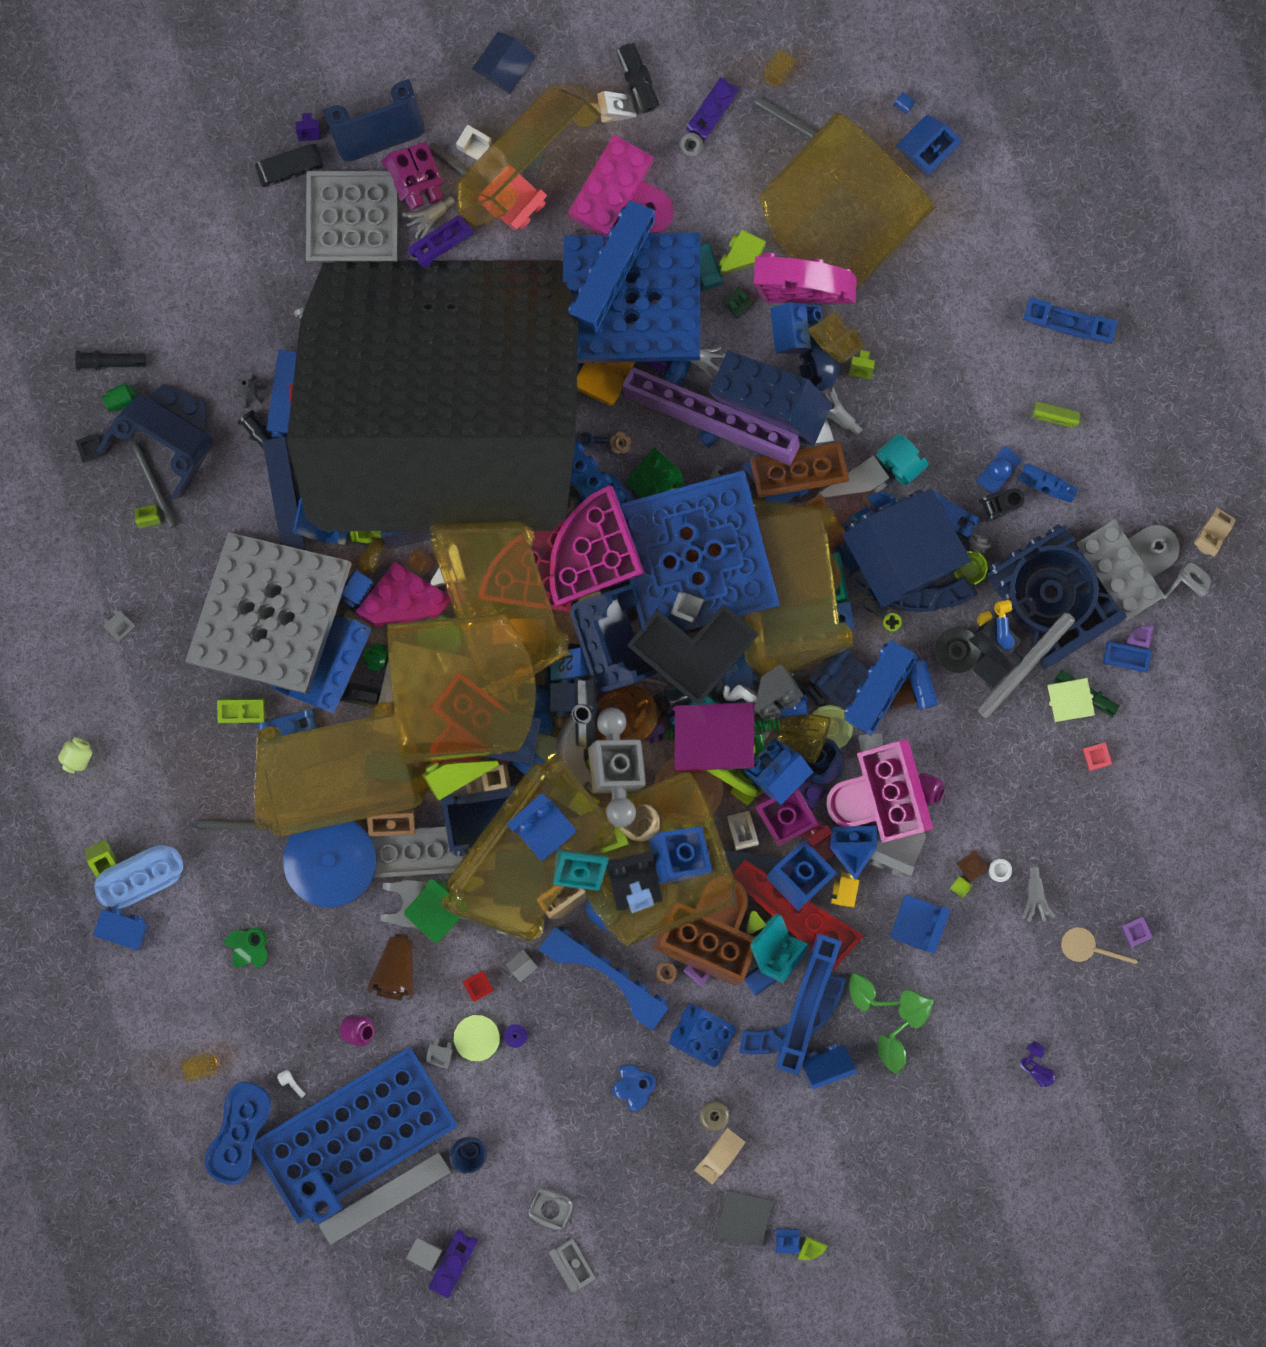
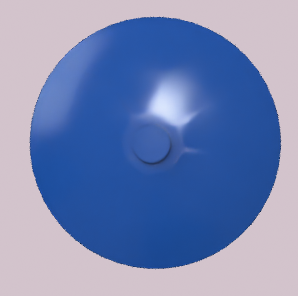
[283,814,377,907]

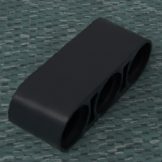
[254,144,324,187]

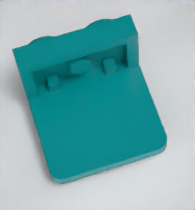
[751,914,810,983]

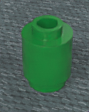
[102,382,138,413]

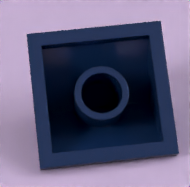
[472,32,535,94]

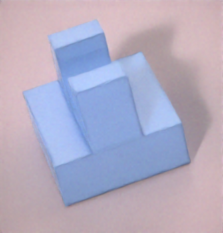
[626,882,654,913]

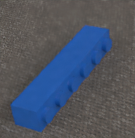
[568,200,656,334]

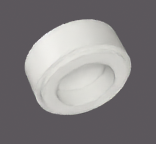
[988,859,1012,882]

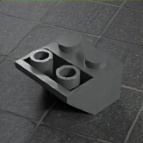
[754,664,804,721]

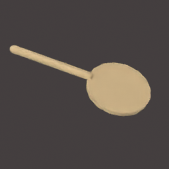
[1061,927,1138,964]

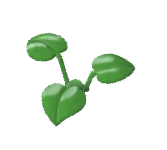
[849,972,934,1074]

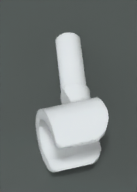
[277,1070,306,1098]

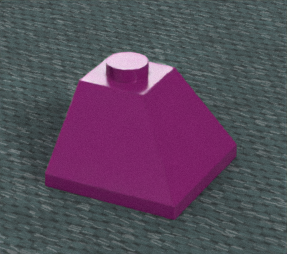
[755,788,819,846]

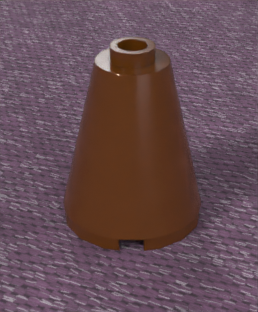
[367,934,414,1000]

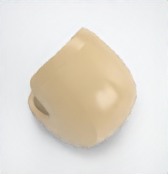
[620,804,660,842]

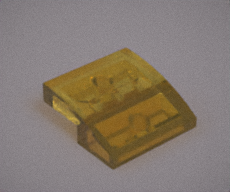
[808,311,865,363]
[777,713,831,763]

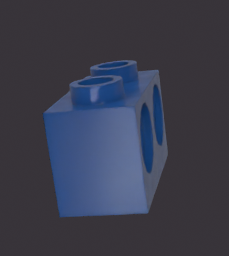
[292,1168,343,1224]

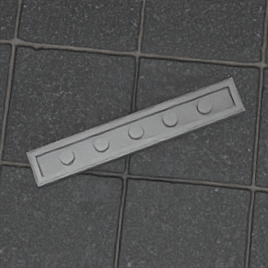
[319,1152,451,1245]

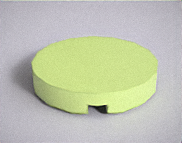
[807,705,853,748]
[454,1015,500,1061]

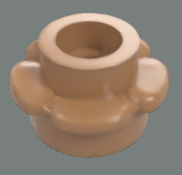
[609,432,631,454]
[656,961,679,984]

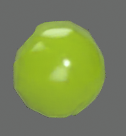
[954,551,989,586]

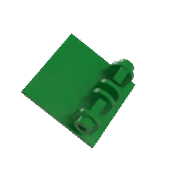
[625,447,684,498]

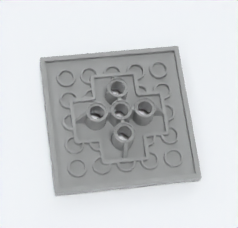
[185,532,352,695]

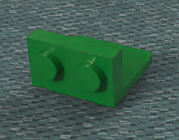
[404,878,468,943]

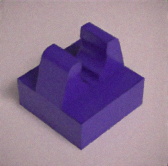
[296,113,321,141]

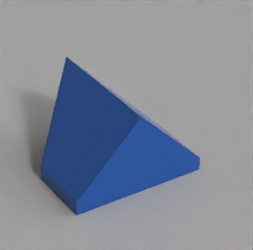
[830,826,878,880]

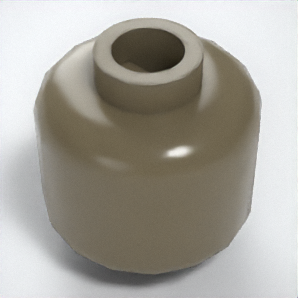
[699,1100,730,1131]

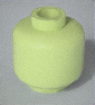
[58,737,93,773]

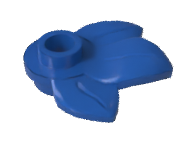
[611,1065,656,1111]

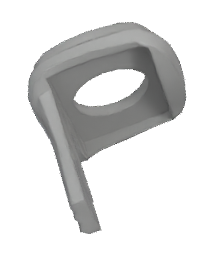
[1163,563,1211,599]
[529,1188,572,1230]

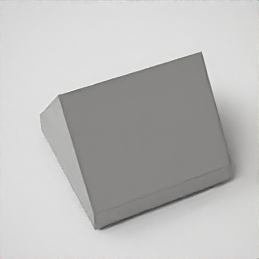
[506,950,538,982]

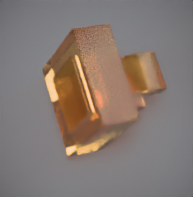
[402,548,435,578]

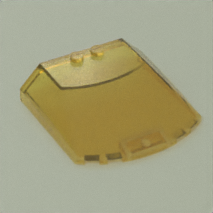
[759,111,937,291]
[387,614,536,764]
[578,772,736,946]

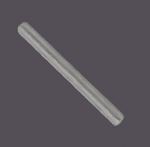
[978,613,1075,718]

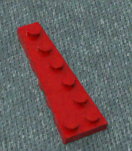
[730,860,864,970]

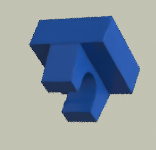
[776,1229,799,1253]

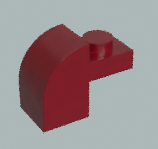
[801,820,836,862]

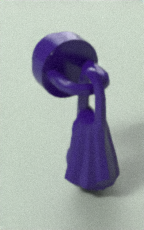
[1020,1041,1055,1087]

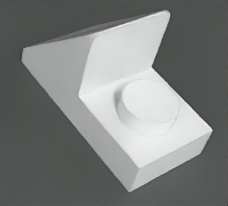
[597,91,637,123]

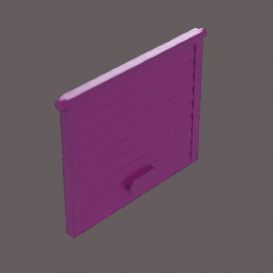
[673,702,755,771]

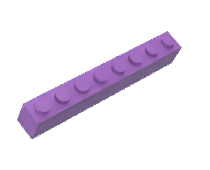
[622,367,800,466]

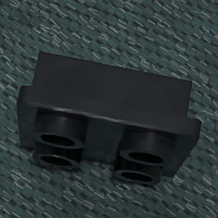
[607,851,663,911]

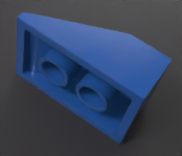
[802,1043,858,1090]

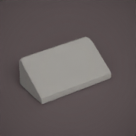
[548,1238,596,1292]

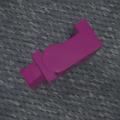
[381,141,444,210]

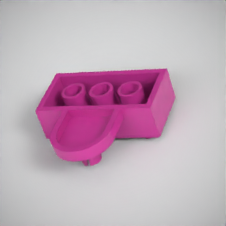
[568,134,673,237]
[827,739,933,843]

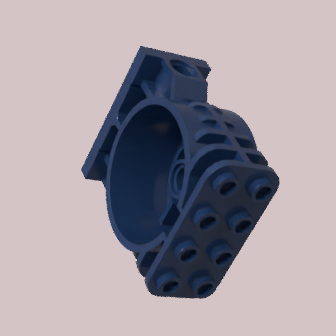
[986,524,1127,670]

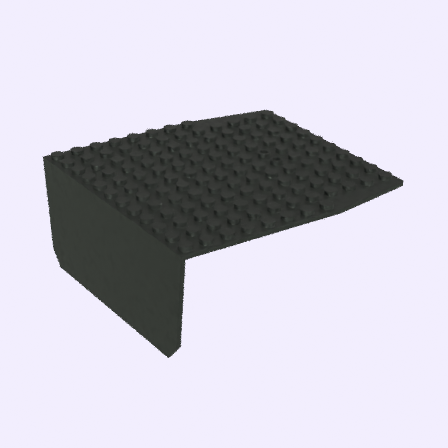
[287,260,578,531]

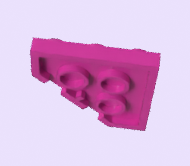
[355,562,452,628]

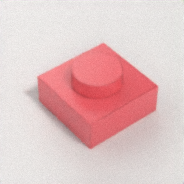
[1082,742,1112,771]

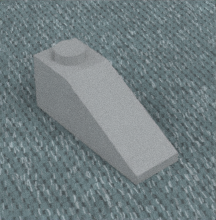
[816,455,889,501]

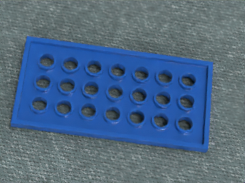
[253,1046,458,1224]

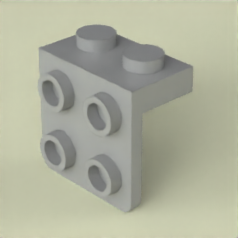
[869,831,926,879]

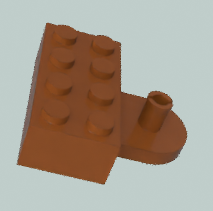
[652,876,755,986]

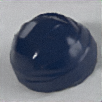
[449,1137,487,1174]

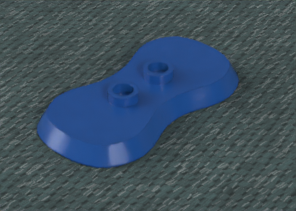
[205,1082,271,1185]

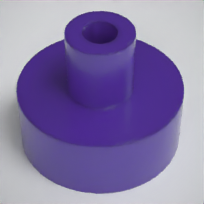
[504,1024,527,1048]

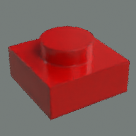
[463,971,494,1002]

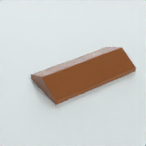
[750,442,849,498]

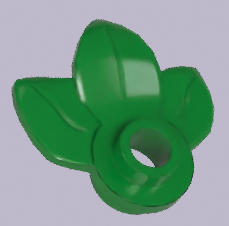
[224,927,268,969]

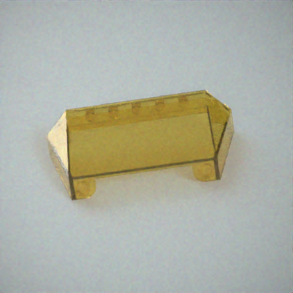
[456,84,602,229]
[740,497,853,679]
[430,521,570,699]
[253,701,432,837]
[441,753,616,943]

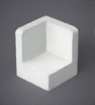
[456,125,492,161]

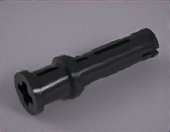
[75,350,146,371]
[237,410,293,467]

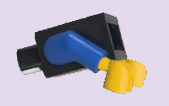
[968,600,1024,667]

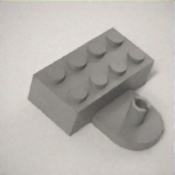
[1076,519,1180,624]

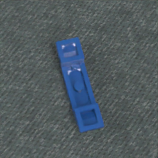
[1023,297,1118,344]

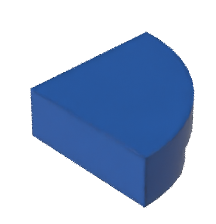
[868,492,896,513]

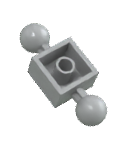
[588,707,646,828]

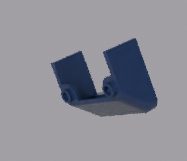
[96,395,213,500]

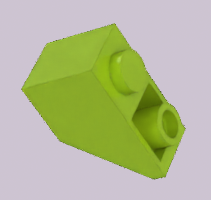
[719,230,766,276]

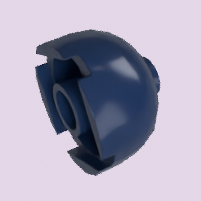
[799,347,841,392]
[799,738,844,785]

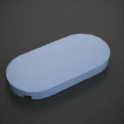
[94,845,184,909]

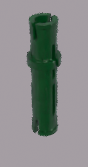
[1053,669,1120,718]

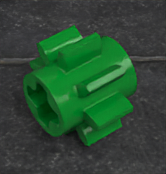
[363,643,389,672]

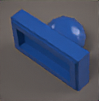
[975,446,1023,495]

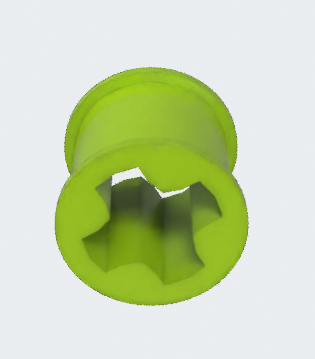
[883,613,902,632]
[949,875,973,899]

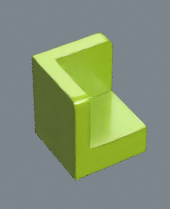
[595,825,629,855]

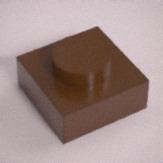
[956,850,988,883]

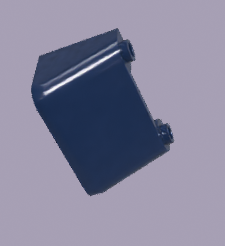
[323,79,425,162]
[570,583,659,692]
[441,782,536,857]

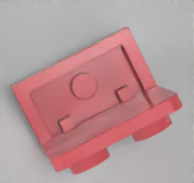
[481,167,547,230]

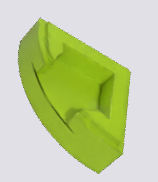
[797,1236,828,1260]

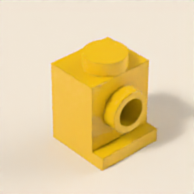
[830,872,859,908]

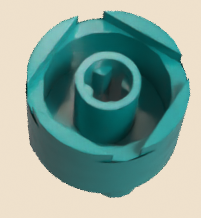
[876,432,929,487]

